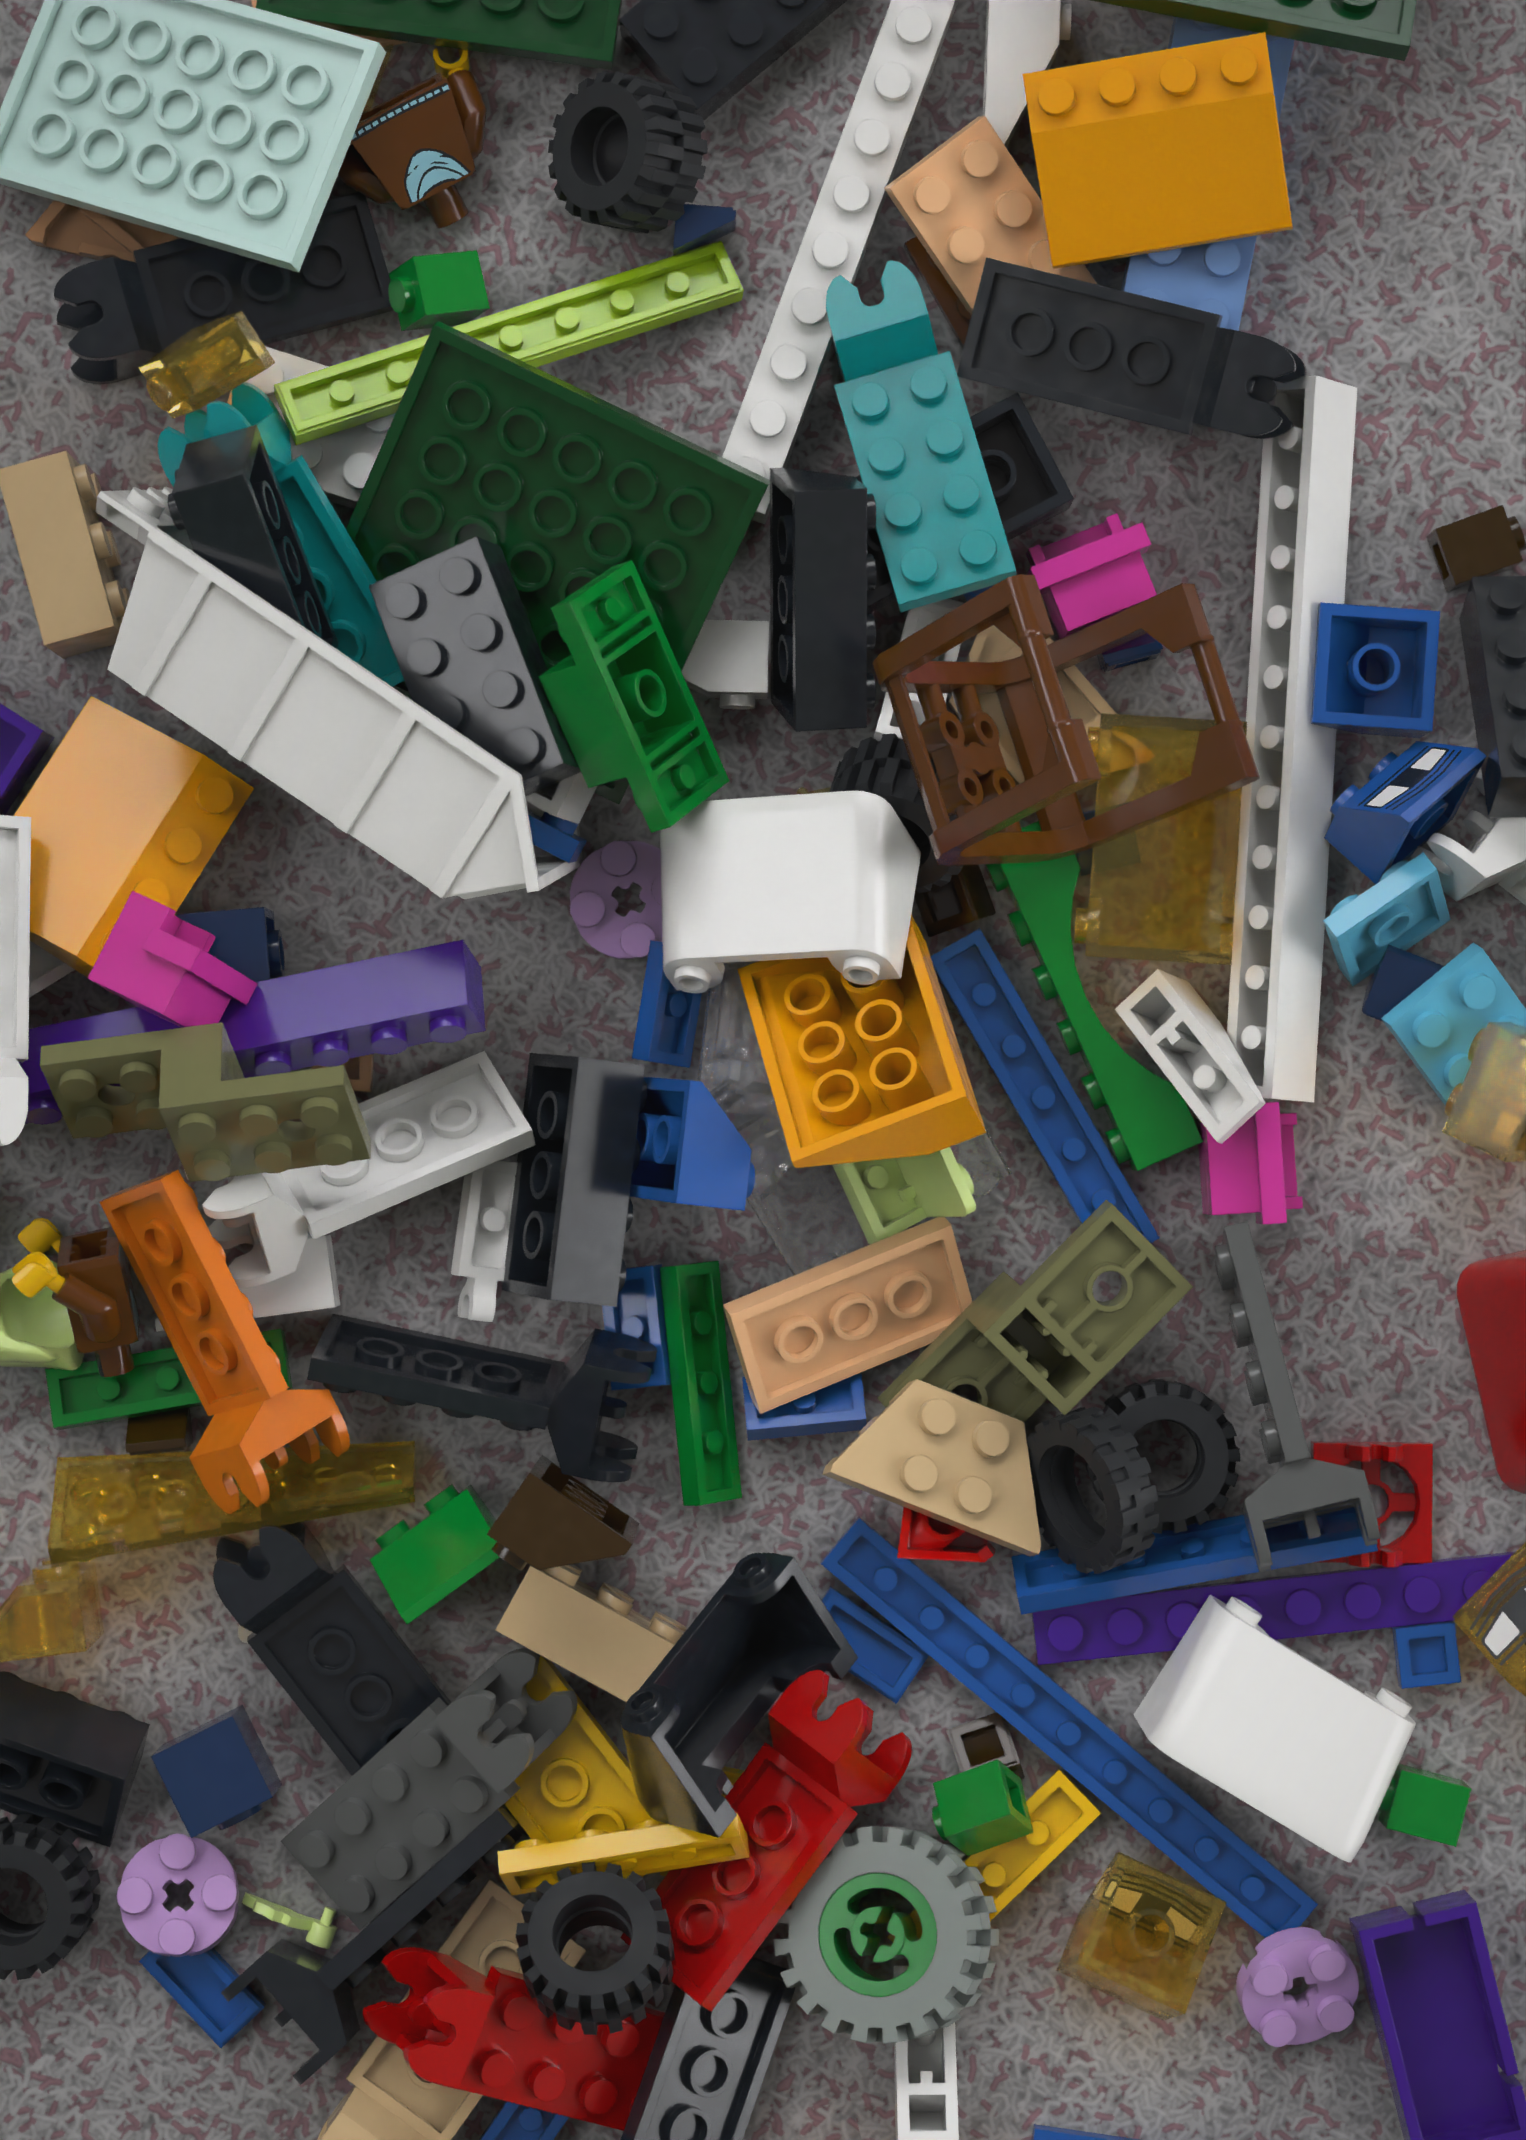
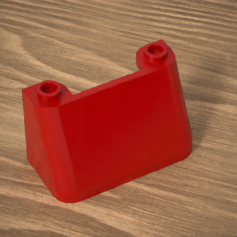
[1456,1250,1526,1494]

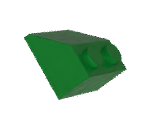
[370,1484,500,1625]

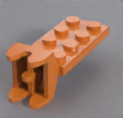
[99,1169,350,1514]

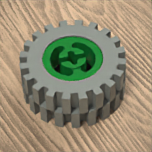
[774,1826,999,2044]

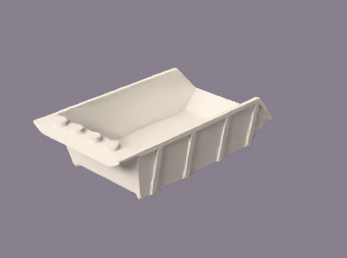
[96,487,583,899]

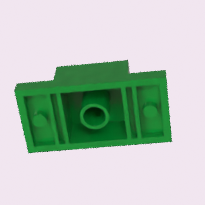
[539,560,730,833]

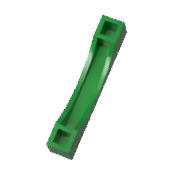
[984,821,1203,1171]

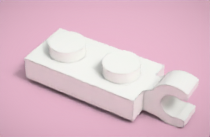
[451,1160,517,1322]

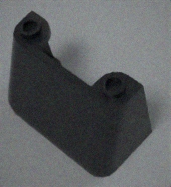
[620,1553,858,1838]

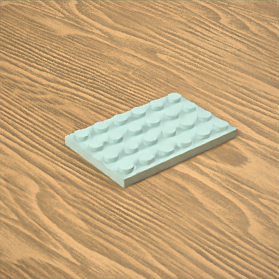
[0,0,386,272]

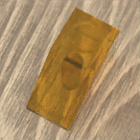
[139,311,275,419]

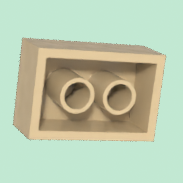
[0,451,130,659]
[495,1564,687,1702]

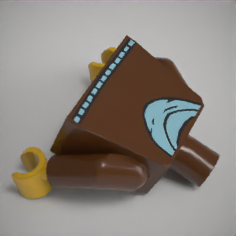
[338,47,487,229]
[12,1218,140,1377]

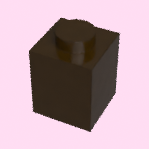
[1427,505,1526,592]

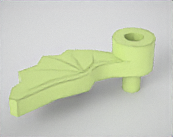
[242,1892,337,1949]

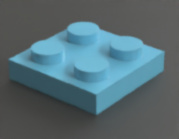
[1323,852,1451,986]
[1381,942,1526,1111]

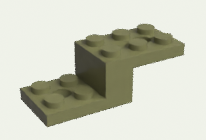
[40,1022,371,1182]
[877,1200,1193,1422]

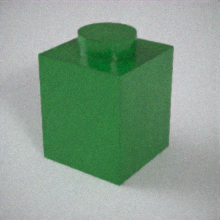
[388,250,490,331]
[932,1759,1033,1856]
[1378,1764,1472,1847]

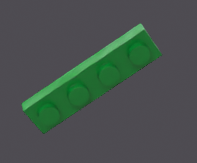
[660,1261,742,1506]
[45,1328,293,1430]

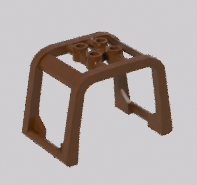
[872,574,1260,866]

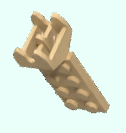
[317,1878,586,2140]

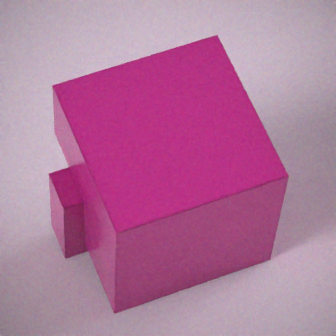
[1026,513,1157,639]
[87,891,258,1028]
[1197,1102,1303,1224]

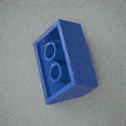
[630,1077,755,1211]

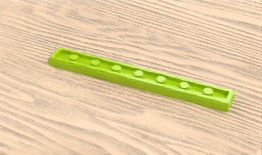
[274,241,744,445]

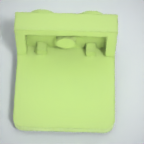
[833,1147,976,1244]

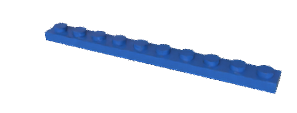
[820,1516,1318,1938]

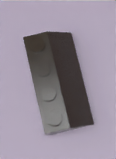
[487,1455,639,1570]

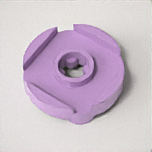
[570,841,662,959]
[116,1833,239,1957]
[1236,1927,1359,2047]

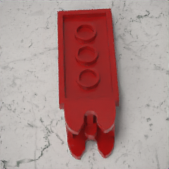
[620,1670,912,2012]
[362,1947,665,2131]

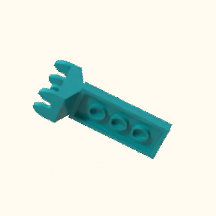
[826,260,1017,613]
[158,382,404,687]

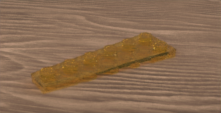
[47,1441,417,1564]

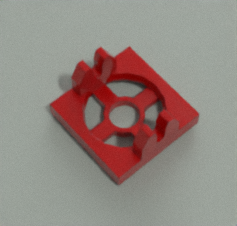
[1311,1441,1433,1567]

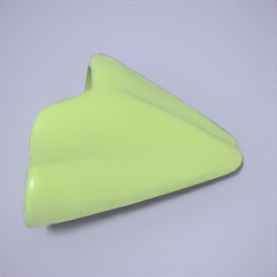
[0,1260,84,1370]

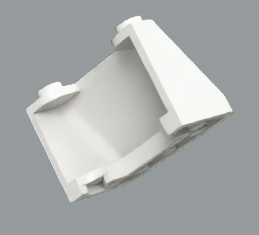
[660,791,921,993]
[1134,1594,1416,1863]

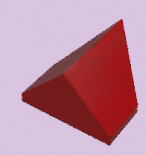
[897,1507,996,1563]

